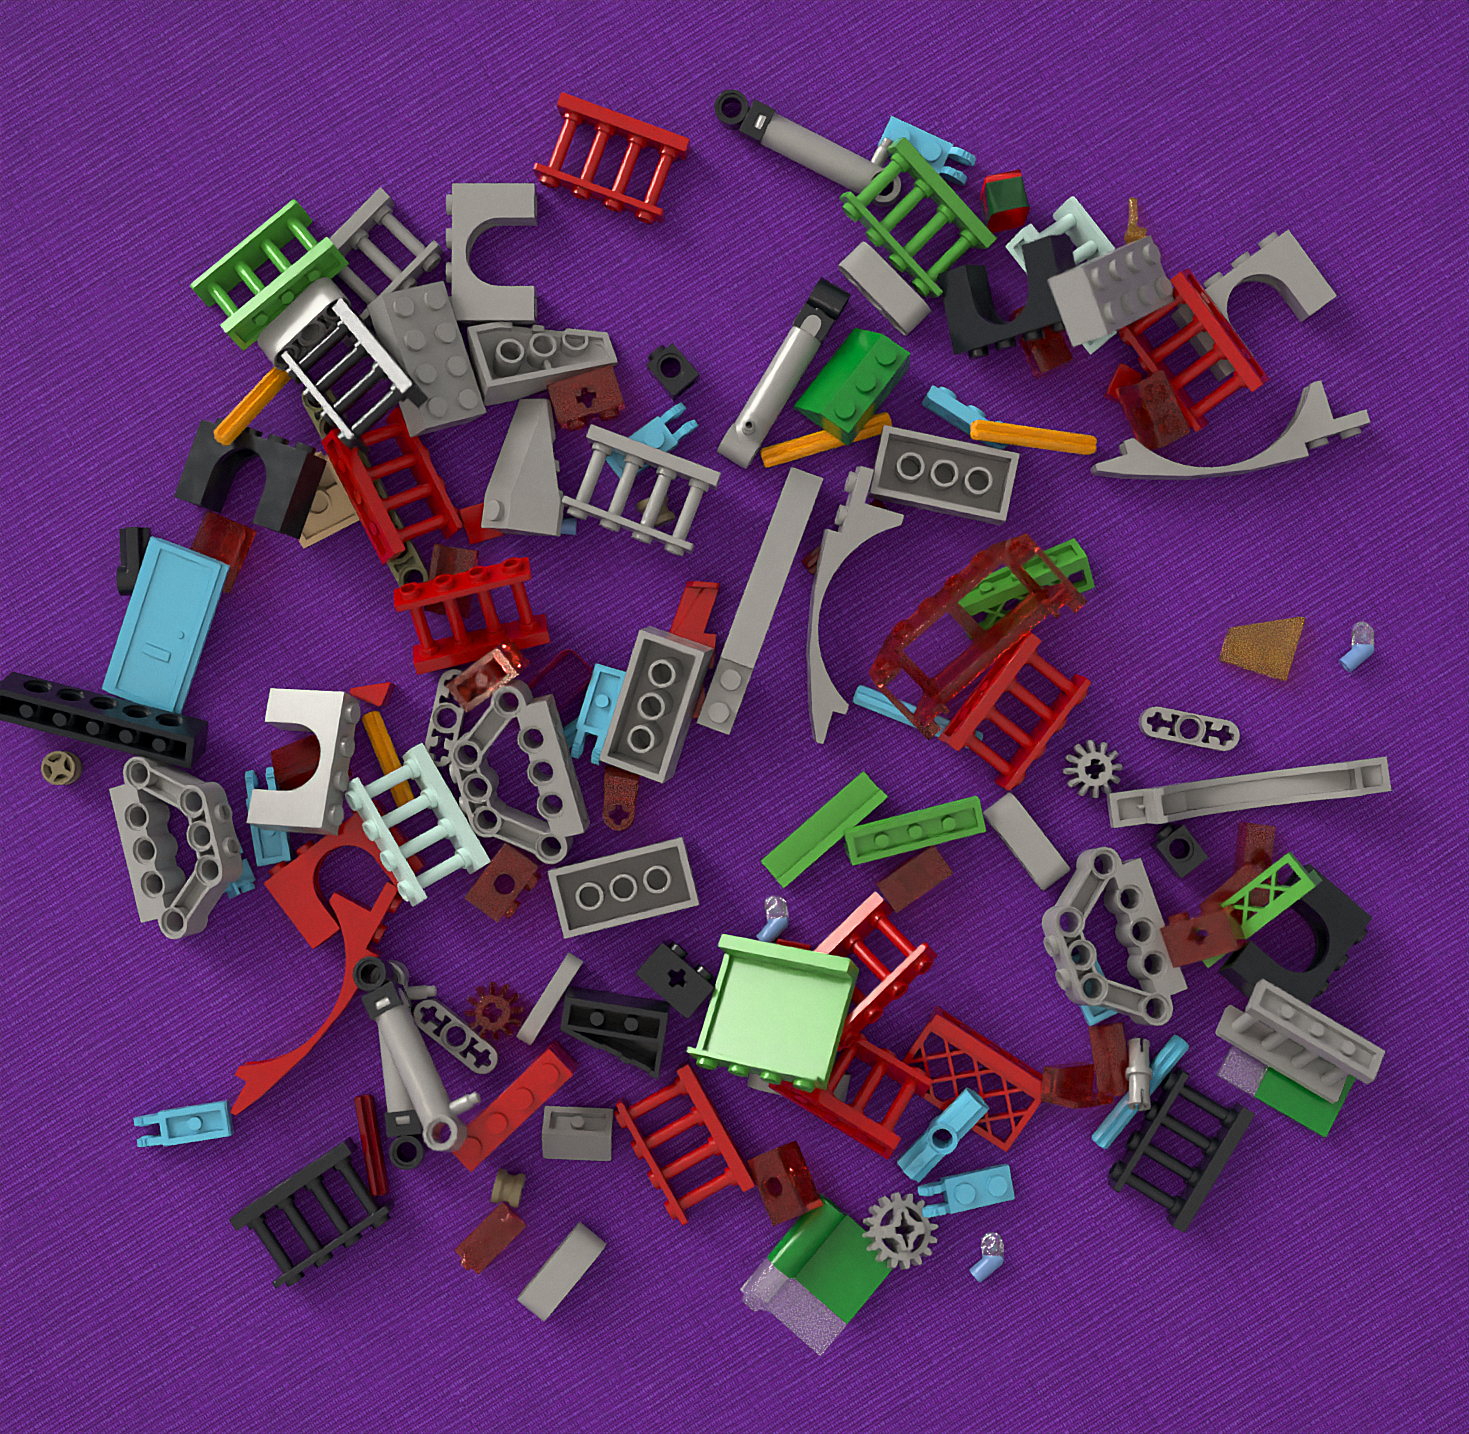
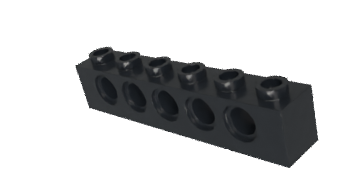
[0,671,209,769]

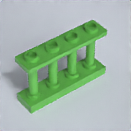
[839,137,997,298]
[190,199,349,351]

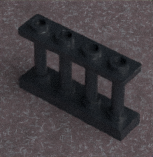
[281,297,429,455]
[1107,1067,1255,1233]
[229,1137,395,1288]

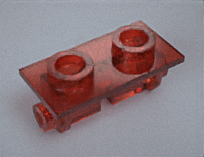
[1088,1022,1129,1096]
[454,1201,527,1275]

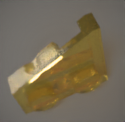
[1218,617,1306,681]

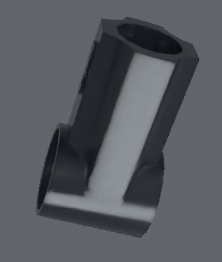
[116,527,152,596]

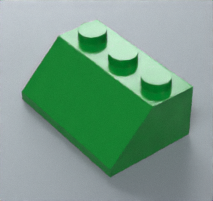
[794,328,910,447]

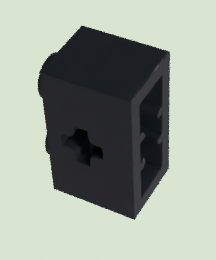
[635,940,715,1019]

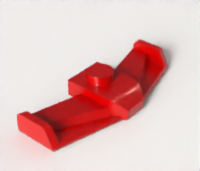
[669,581,721,719]

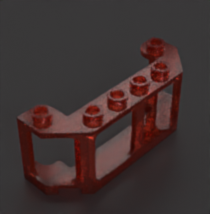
[869,533,1088,741]

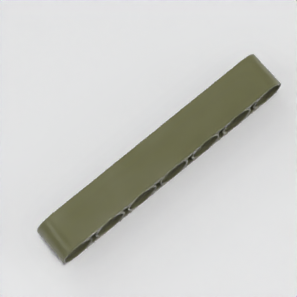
[302,389,433,587]

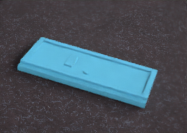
[102,536,230,714]

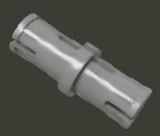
[1125,1038,1153,1111]

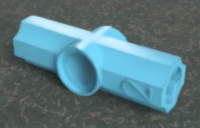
[897,1087,989,1183]

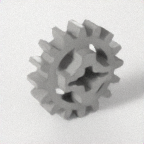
[862,1192,938,1270]

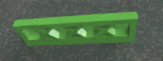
[949,538,1095,640]
[761,771,888,888]
[843,795,986,866]
[1182,851,1323,968]

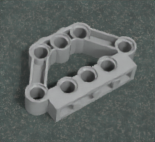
[449,679,590,864]
[109,756,243,939]
[1042,847,1188,1026]

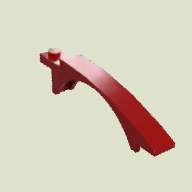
[230,880,404,1115]

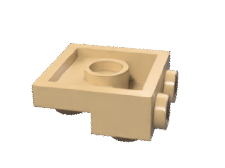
[298,451,360,549]

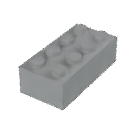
[1048,235,1175,347]
[367,281,487,438]
[868,425,1020,526]
[599,626,714,783]
[548,836,700,939]

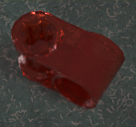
[603,765,640,831]

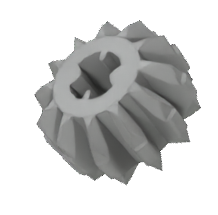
[1063,740,1122,798]

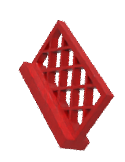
[901,1006,1053,1152]

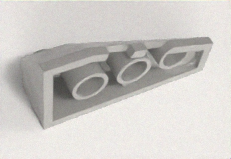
[467,321,618,406]
[481,399,564,537]

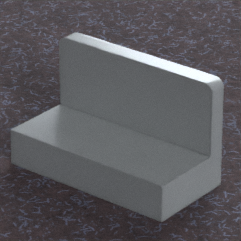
[542,1106,613,1161]

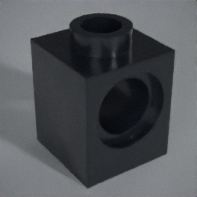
[646,343,700,402]
[1150,823,1209,879]

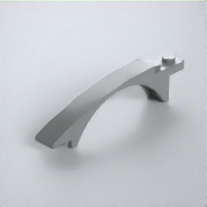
[1090,380,1370,480]
[806,466,904,744]
[697,467,824,735]
[1106,757,1391,828]

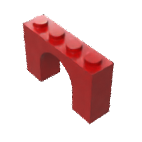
[263,799,428,949]
[452,1039,579,1172]

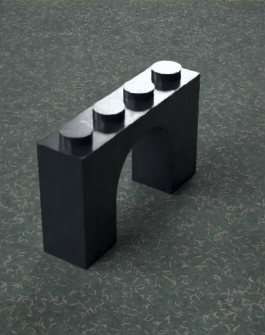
[938,235,1076,360]
[174,418,327,540]
[1218,864,1372,1005]

